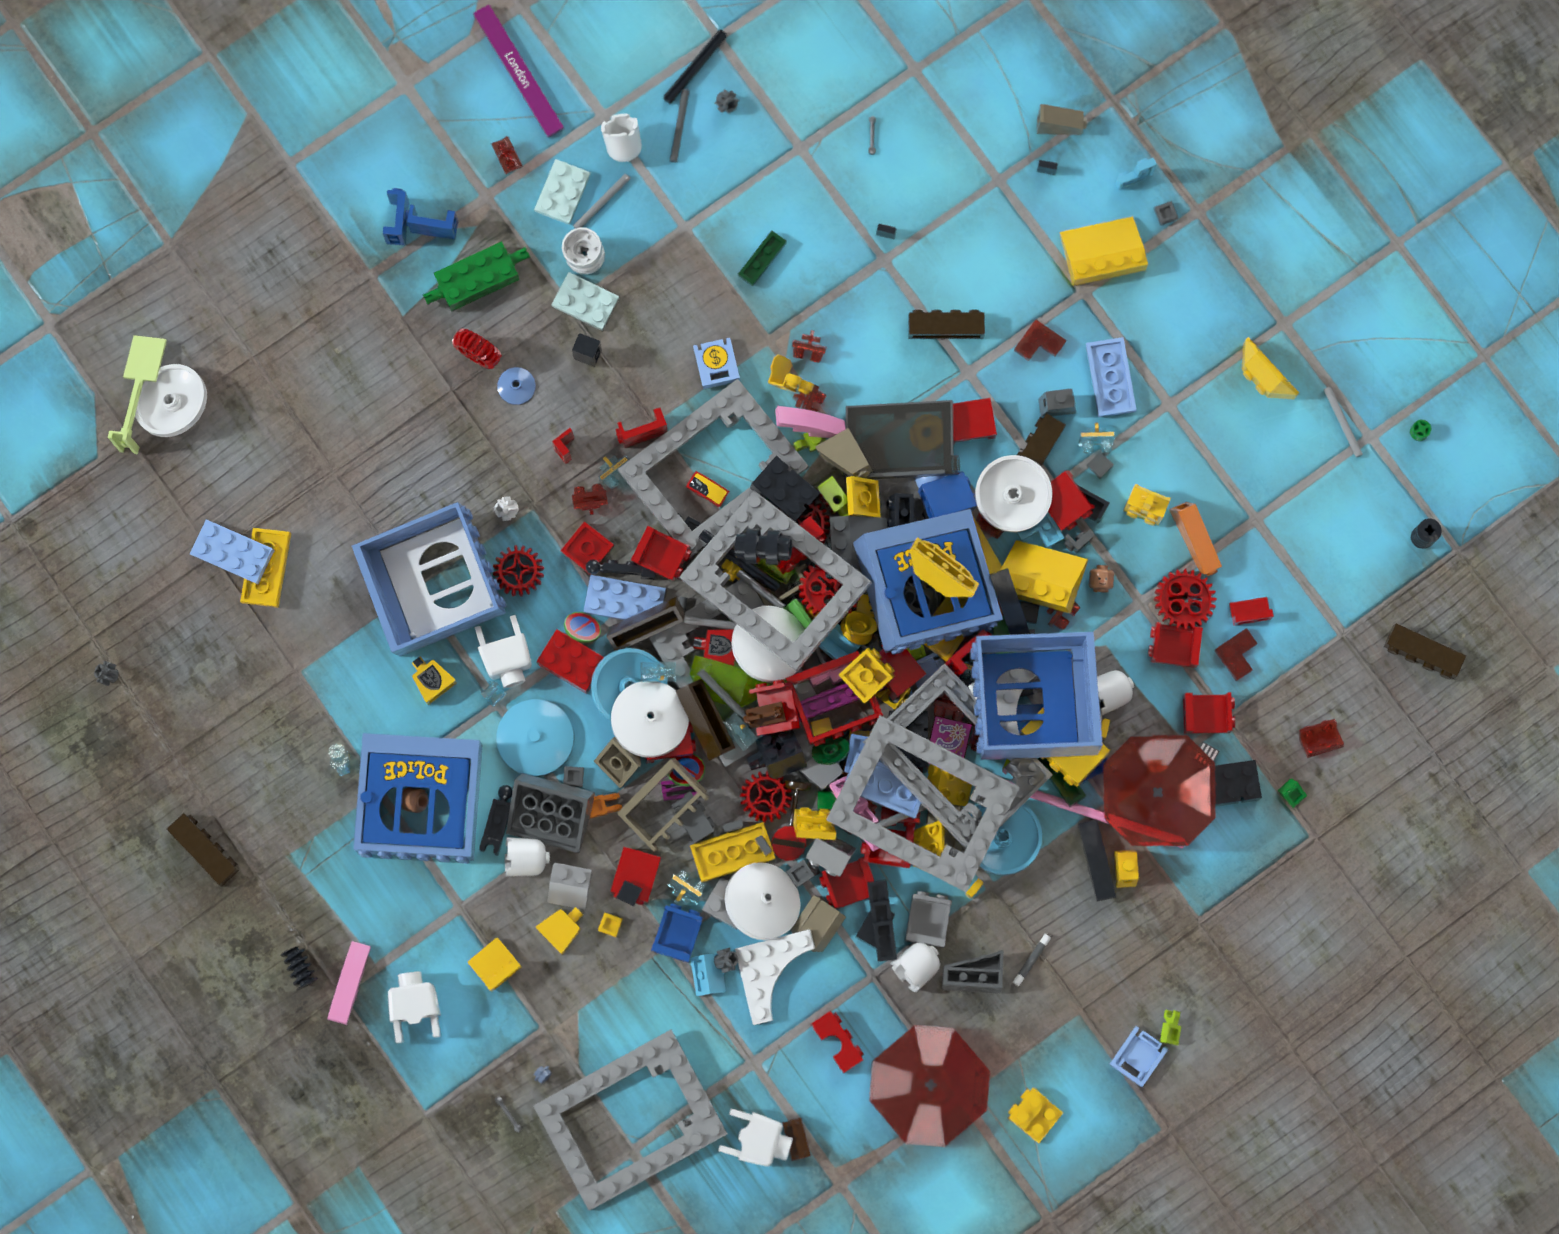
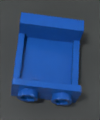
[383,188,410,246]
[405,204,458,240]
[918,471,977,519]
[651,904,703,963]

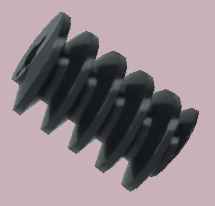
[1411,518,1442,549]
[281,946,318,990]

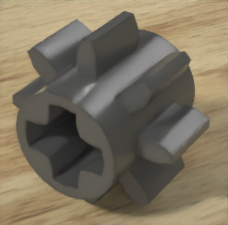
[715,89,739,114]
[94,661,119,686]
[714,948,738,973]

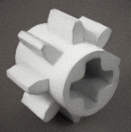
[495,496,518,521]

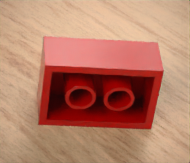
[536,629,604,694]

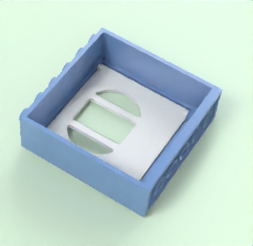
[352,502,507,657]

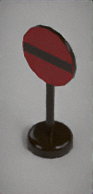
[772,780,812,861]

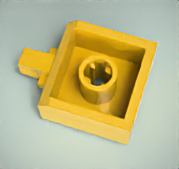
[1123,484,1171,526]

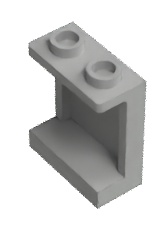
[905,891,952,948]

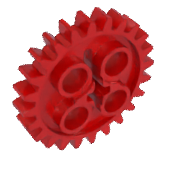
[799,564,860,618]
[1154,568,1217,631]

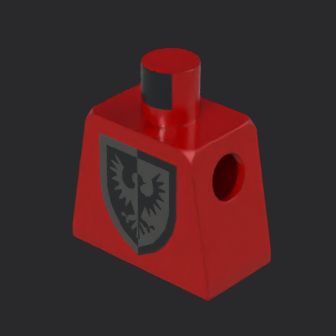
[693,629,735,667]

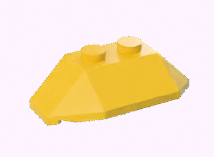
[1242,337,1300,399]
[910,537,979,597]

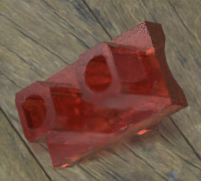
[491,136,522,175]
[792,330,827,363]
[792,384,826,413]
[572,483,608,515]
[1046,601,1081,630]
[933,693,965,722]

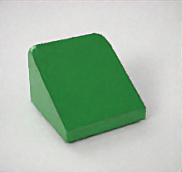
[1278,779,1307,808]
[817,791,837,811]

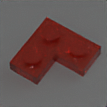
[1014,319,1067,361]
[1215,628,1258,681]

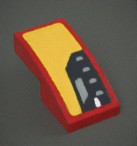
[685,471,730,507]

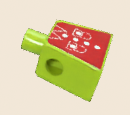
[815,476,850,516]

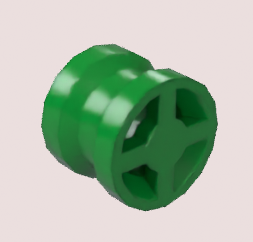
[1410,419,1431,441]

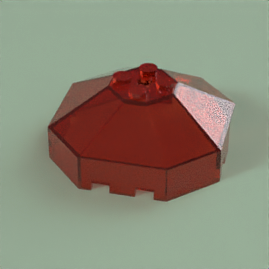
[1103,735,1216,847]
[868,1025,990,1147]

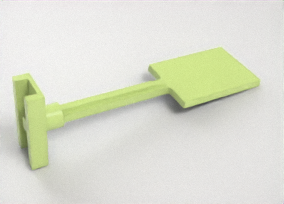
[108,336,167,454]

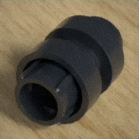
[735,529,792,565]

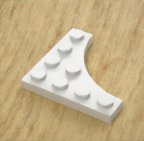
[968,669,1036,735]
[735,930,815,1025]

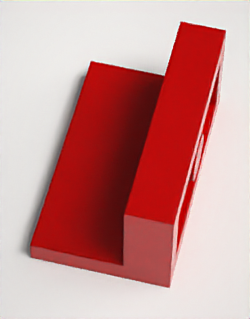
[552,428,574,464]
[1229,597,1274,626]

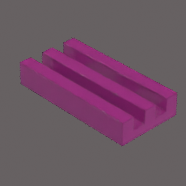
[661,780,700,801]

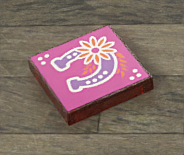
[929,715,972,759]

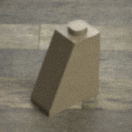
[1037,104,1087,135]
[815,428,872,478]

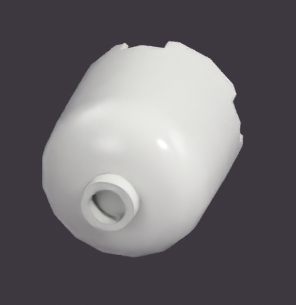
[601,114,642,162]
[1097,670,1134,716]
[505,837,550,877]
[891,943,940,992]

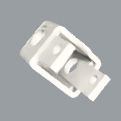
[475,615,532,688]
[388,972,441,1044]
[719,1109,793,1167]

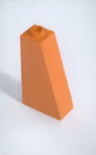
[1169,502,1222,576]

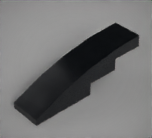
[990,568,1030,635]
[1078,820,1116,902]
[867,879,897,962]

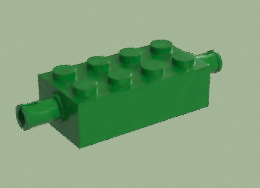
[422,241,530,312]

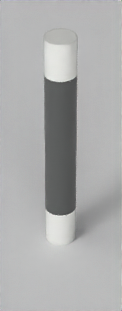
[1013,934,1051,986]

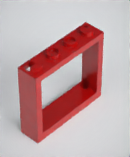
[785,651,883,746]

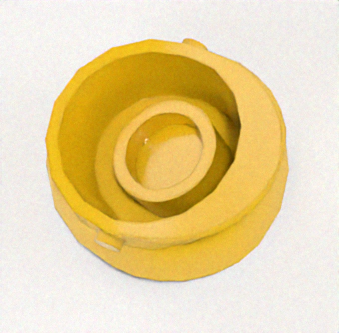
[841,611,877,645]

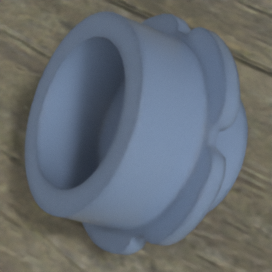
[534,1066,552,1084]

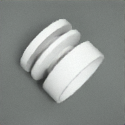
[562,227,605,274]

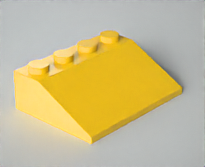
[1060,216,1148,286]
[1000,540,1088,613]

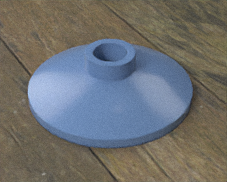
[497,367,535,405]

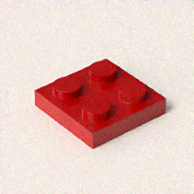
[560,521,614,575]

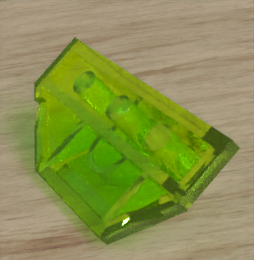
[689,655,767,708]

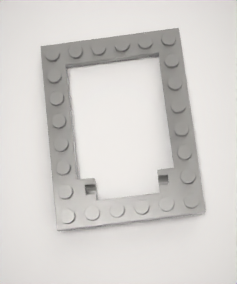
[618,379,809,558]
[679,491,872,671]
[649,580,816,767]
[863,663,1052,849]
[826,716,1020,892]
[533,1029,728,1211]

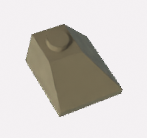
[594,737,641,788]

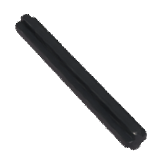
[663,29,727,104]
[699,529,781,591]

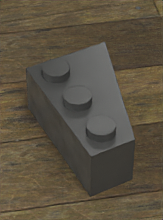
[942,950,1003,993]

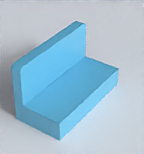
[819,624,861,660]
[690,953,726,996]

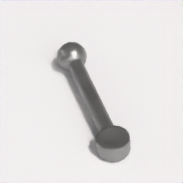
[868,116,876,155]
[495,1096,522,1132]

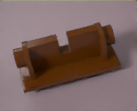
[743,701,786,729]
[782,1118,811,1161]

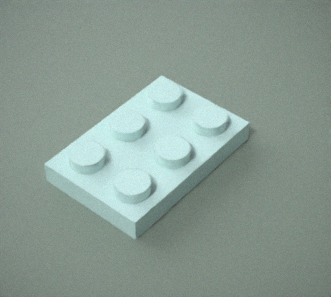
[534,159,591,225]
[552,272,619,331]

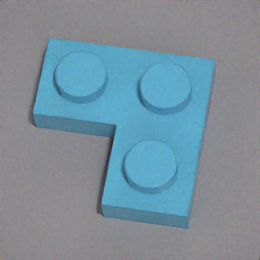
[1115,158,1157,190]
[1016,512,1064,548]

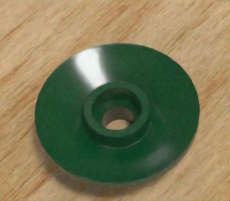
[811,737,850,765]

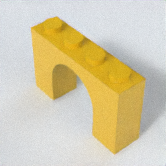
[1020,707,1110,787]

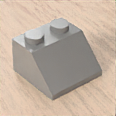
[806,837,856,877]
[547,863,593,910]
[702,877,738,930]

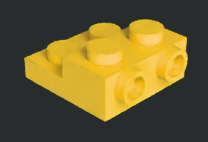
[846,476,881,517]
[838,648,895,704]
[793,807,836,840]
[1008,1087,1063,1144]

